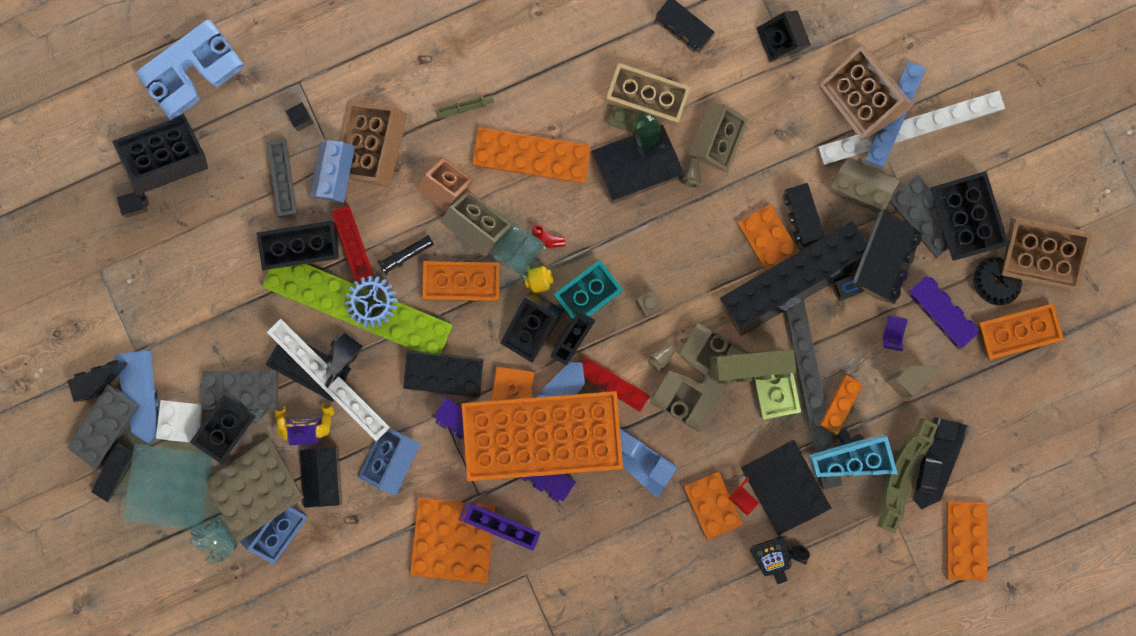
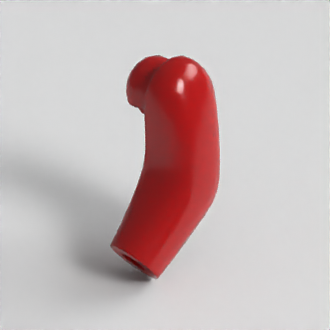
[531,225,565,248]

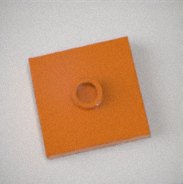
[492,367,535,401]

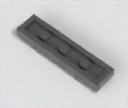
[267,139,298,217]

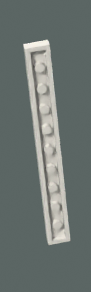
[818,91,1005,166]

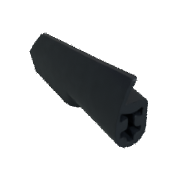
[913,417,970,510]

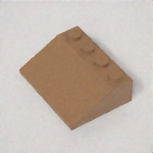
[819,46,914,140]
[340,102,407,187]
[1002,216,1092,291]

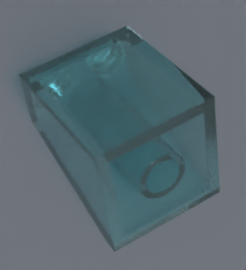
[492,227,545,279]

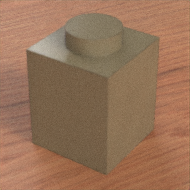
[636,290,663,317]

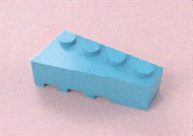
[808,434,898,477]

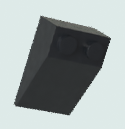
[500,291,564,363]
[189,395,256,464]

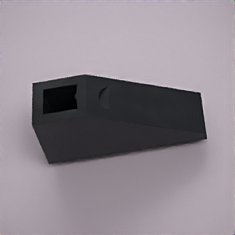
[67,360,127,402]

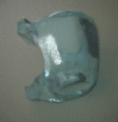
[190,516,238,564]

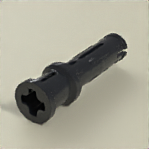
[377,235,434,275]

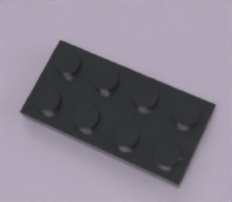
[265,343,352,402]
[403,350,484,397]

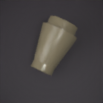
[682,158,701,188]
[648,344,676,372]

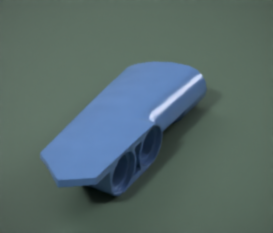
[115,351,159,444]
[536,362,585,398]
[620,428,678,497]

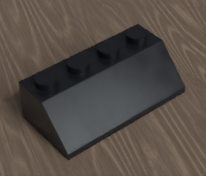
[257,220,339,271]

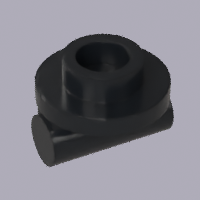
[790,545,810,565]

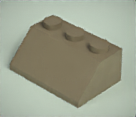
[688,102,748,172]
[831,158,900,214]
[441,190,512,257]
[886,366,941,398]

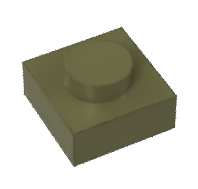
[608,106,632,131]

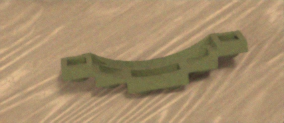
[877,418,938,533]

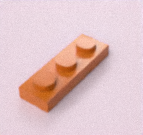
[819,375,862,435]

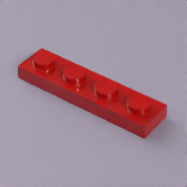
[331,205,375,283]
[580,356,650,412]

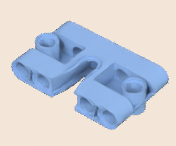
[136,20,244,120]

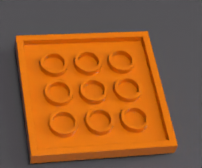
[410,498,496,583]

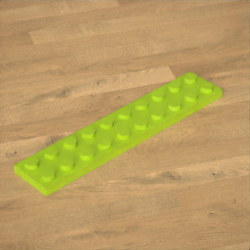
[262,264,453,354]

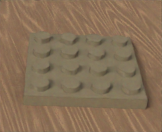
[205,437,304,542]

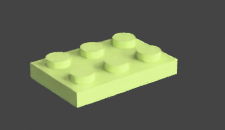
[754,373,801,420]

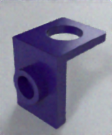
[882,315,908,351]

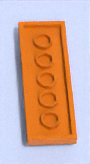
[472,127,591,184]

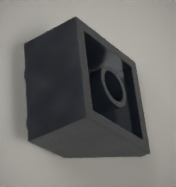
[756,10,811,62]

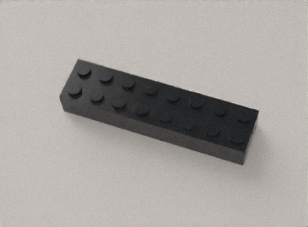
[720,221,868,336]

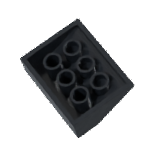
[112,115,208,196]
[592,124,684,204]
[930,171,1009,261]
[853,210,922,305]
[741,440,831,535]

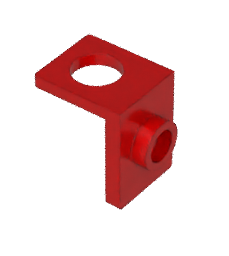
[728,477,759,516]

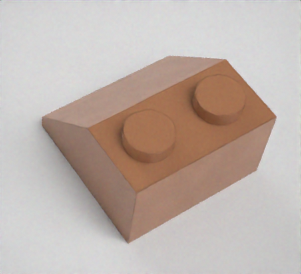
[417,158,473,212]

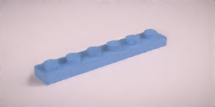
[865,61,926,169]

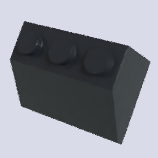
[300,447,343,508]

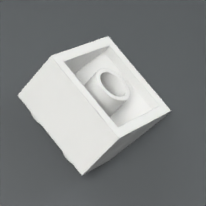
[156,400,203,442]

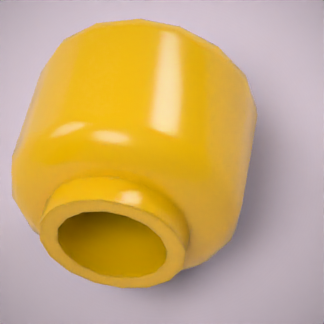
[524,266,554,293]

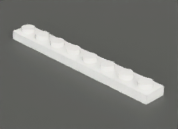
[267,319,391,441]

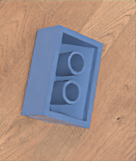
[309,140,355,203]
[358,428,421,496]
[240,506,308,564]

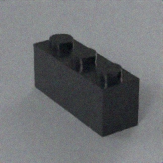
[655,0,715,54]
[782,183,825,246]

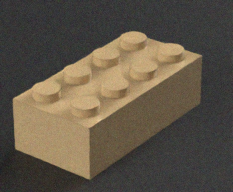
[606,63,691,127]

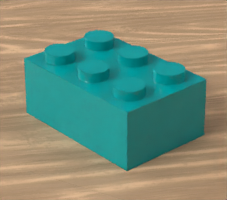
[554,260,623,319]

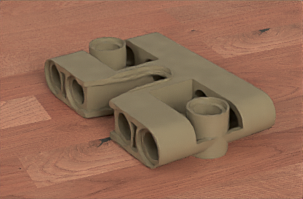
[649,322,747,432]

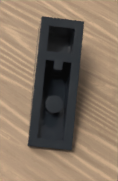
[550,311,595,365]
[324,333,363,388]
[91,443,139,502]

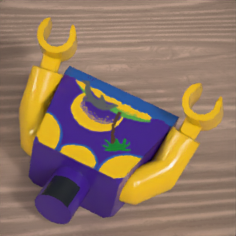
[274,403,335,445]

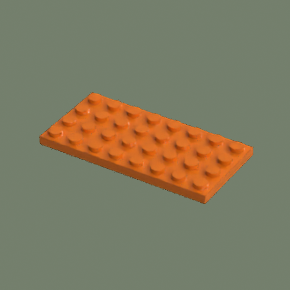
[462,391,623,482]

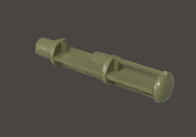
[436,95,494,119]

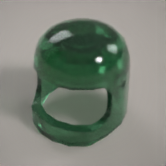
[632,113,661,147]

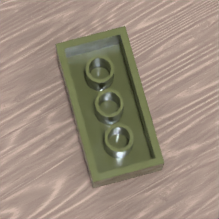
[710,349,796,384]

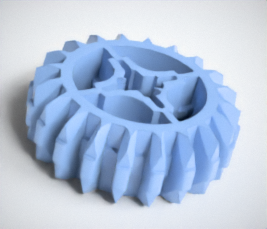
[345,276,398,328]

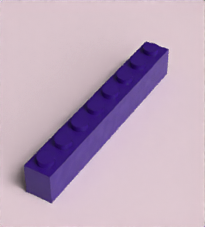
[434,398,576,503]

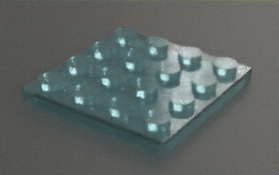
[122,443,212,531]

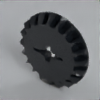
[973,257,1023,306]

